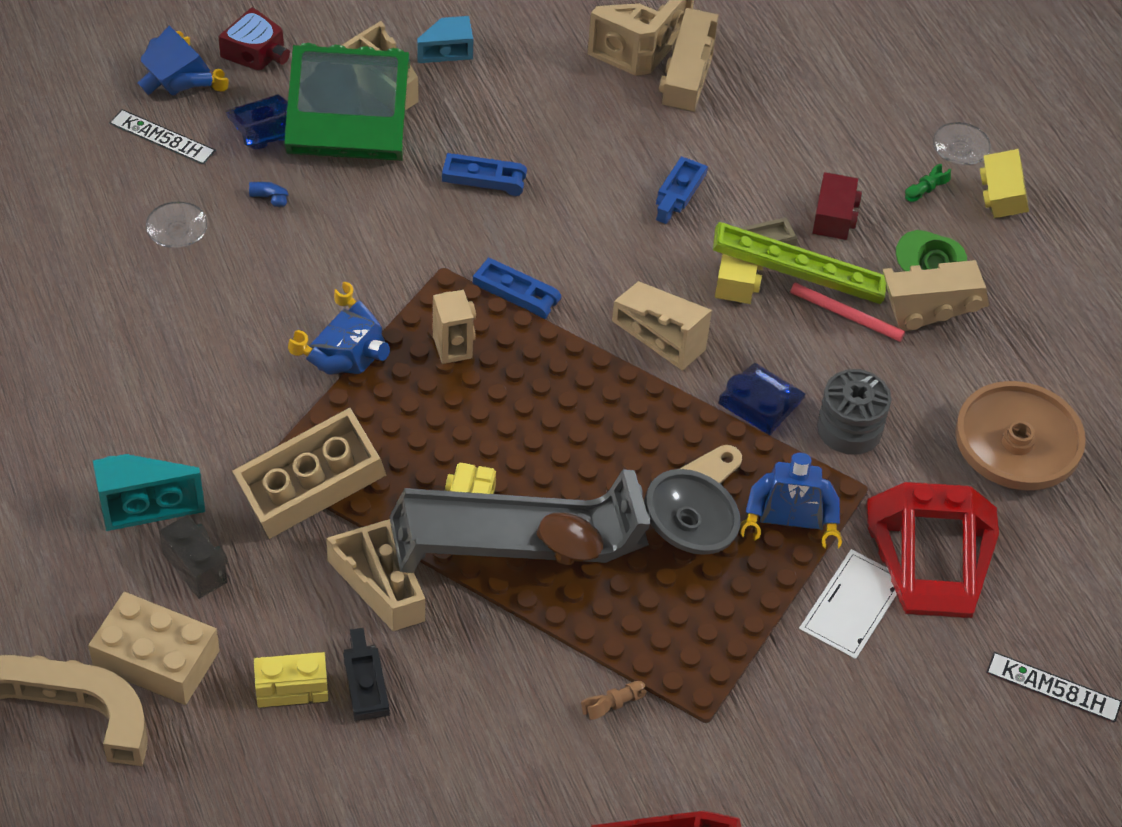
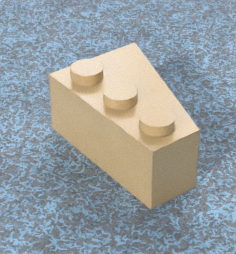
[659,8,719,112]
[883,260,989,331]
[612,281,712,370]
[326,519,425,631]

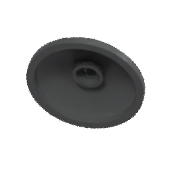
[644,469,741,554]

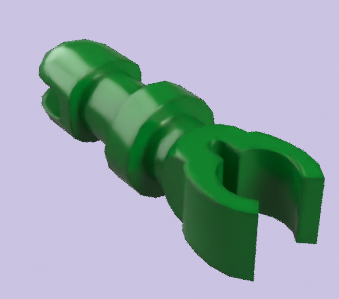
[905,164,951,202]

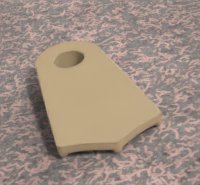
[680,445,742,484]

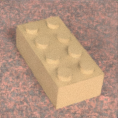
[232,408,386,539]

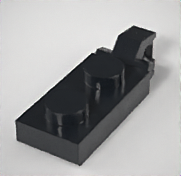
[343,628,390,721]

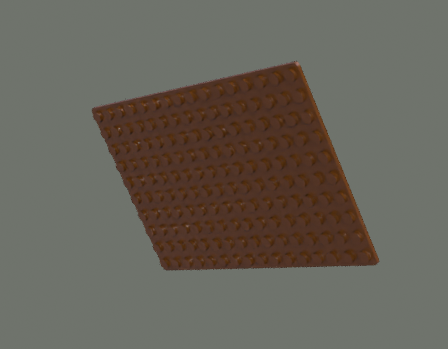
[276,268,868,723]

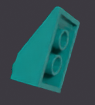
[92,454,206,531]

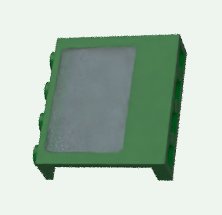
[284,43,410,161]

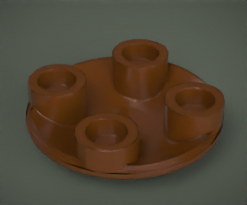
[536,513,603,565]

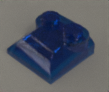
[226,94,288,149]
[718,362,806,435]

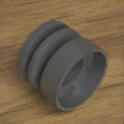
[817,369,892,454]

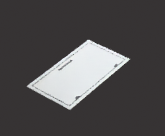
[799,549,897,659]

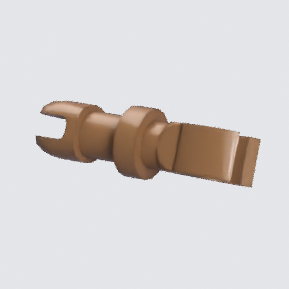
[581,681,647,720]

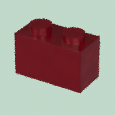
[812,172,862,240]

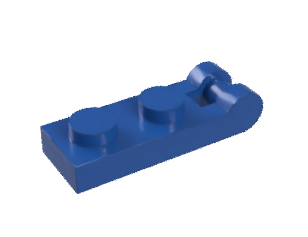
[442,153,527,196]
[473,257,561,319]

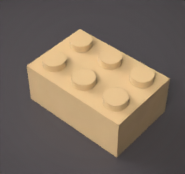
[88,592,220,705]

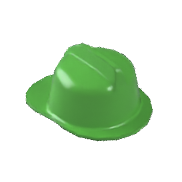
[896,230,967,271]

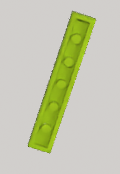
[713,222,886,304]

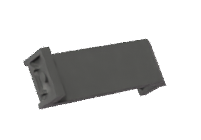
[389,469,650,573]

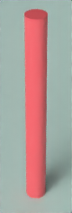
[790,282,905,342]

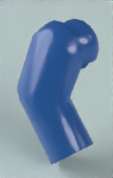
[249,182,289,207]

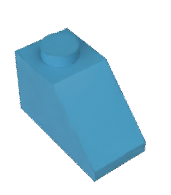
[417,16,473,63]

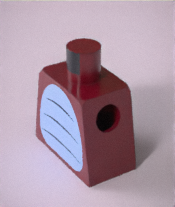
[218,7,290,71]

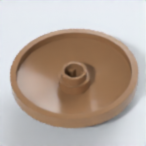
[955,381,1086,490]

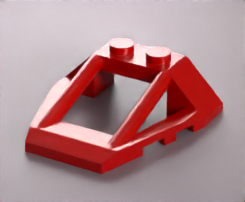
[866,482,999,618]

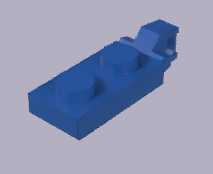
[656,156,708,224]

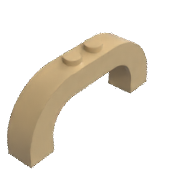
[0,655,148,766]

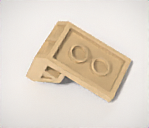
[588,0,694,76]

